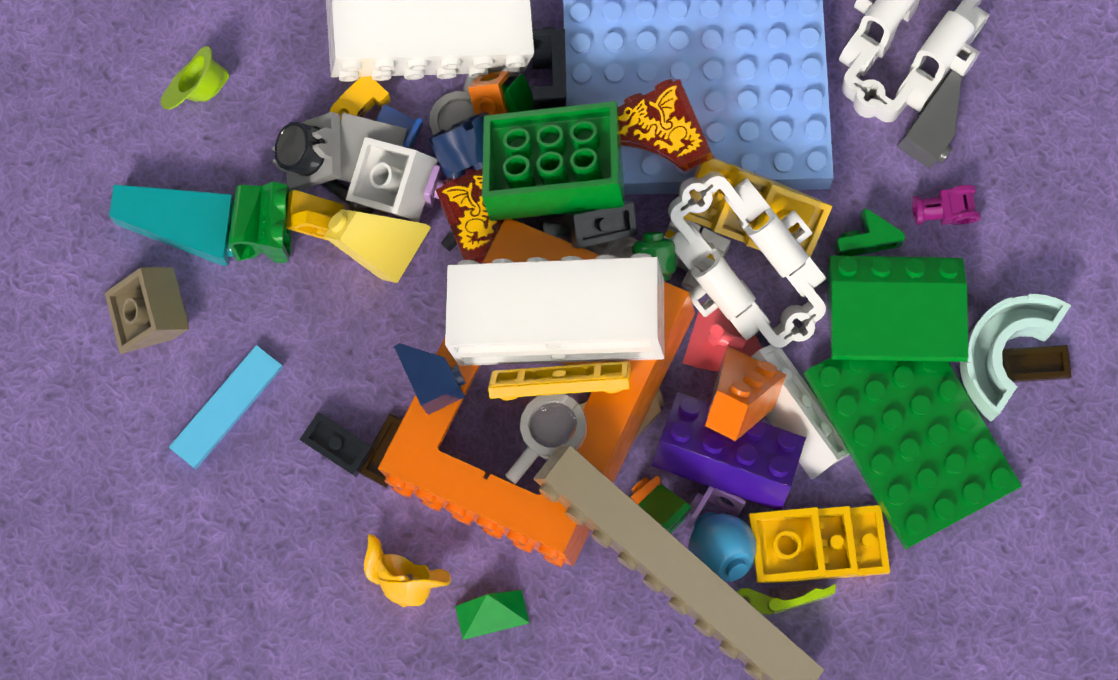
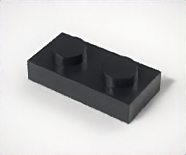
[299,412,375,477]

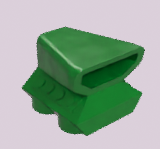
[228,181,291,263]

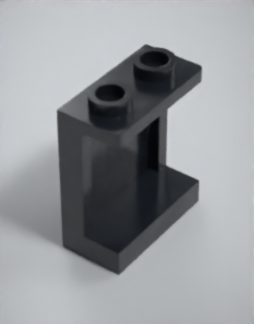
[532,27,567,110]
[539,200,637,249]

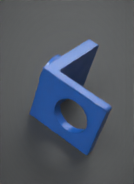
[375,105,423,149]

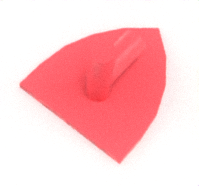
[683,302,762,371]

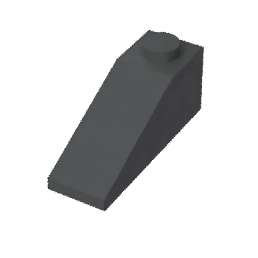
[897,69,962,168]

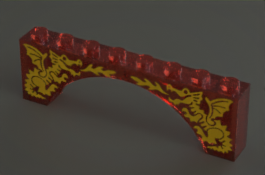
[435,79,715,263]

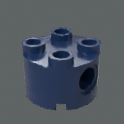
[428,111,489,181]

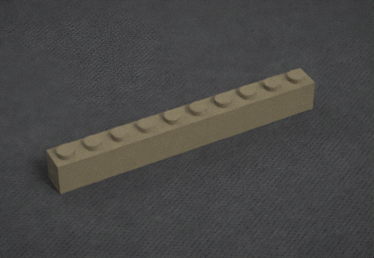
[533,445,824,680]

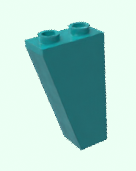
[109,185,234,266]

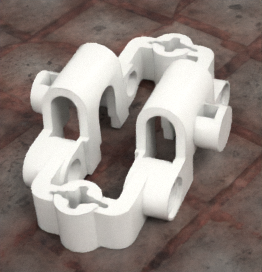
[839,0,990,122]
[668,171,827,348]

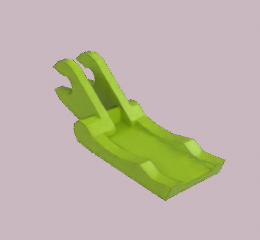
[737,584,836,615]

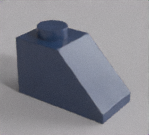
[394,343,466,415]

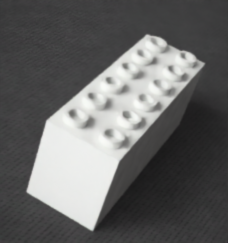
[326,0,534,82]
[445,253,665,366]

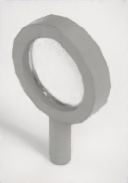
[505,394,588,484]

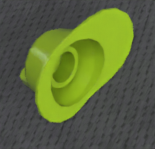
[161,46,229,110]

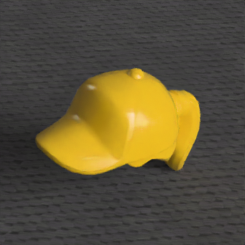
[364,534,451,607]

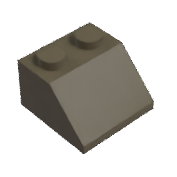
[105,267,189,354]

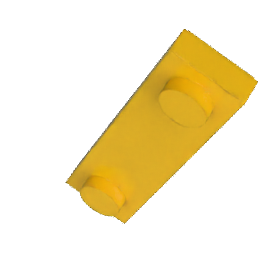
[488,361,631,400]

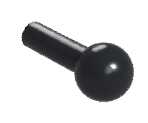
[320,179,374,214]

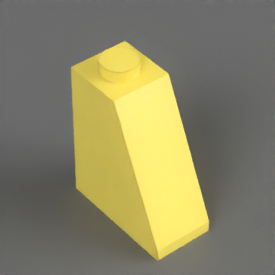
[324,209,431,283]

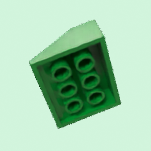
[482,101,624,221]
[826,255,968,362]

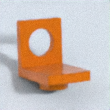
[468,70,510,115]

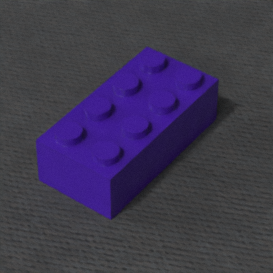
[651,392,806,511]

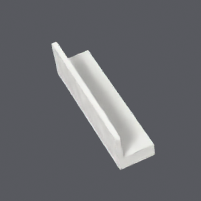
[751,345,850,479]

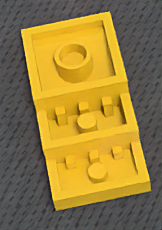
[683,153,832,258]
[749,505,890,583]

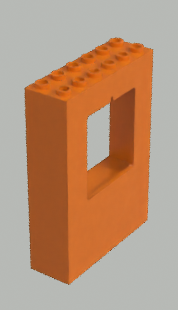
[378,219,695,567]

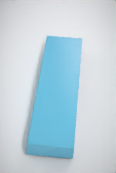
[169,345,283,470]

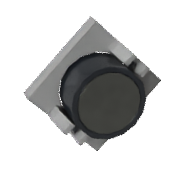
[272,112,341,191]

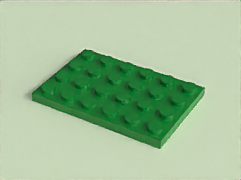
[804,358,1022,550]

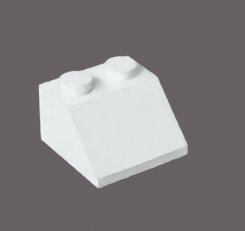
[346,137,438,222]

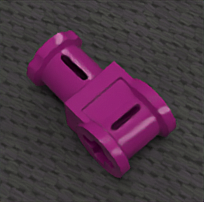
[912,185,981,225]

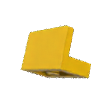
[286,190,345,241]

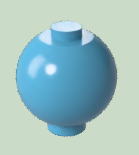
[688,512,756,583]

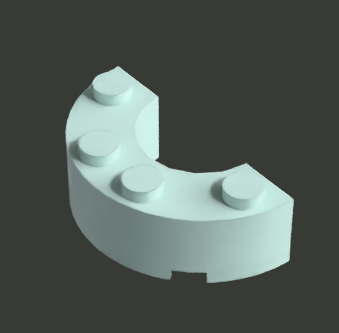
[960,294,1071,422]

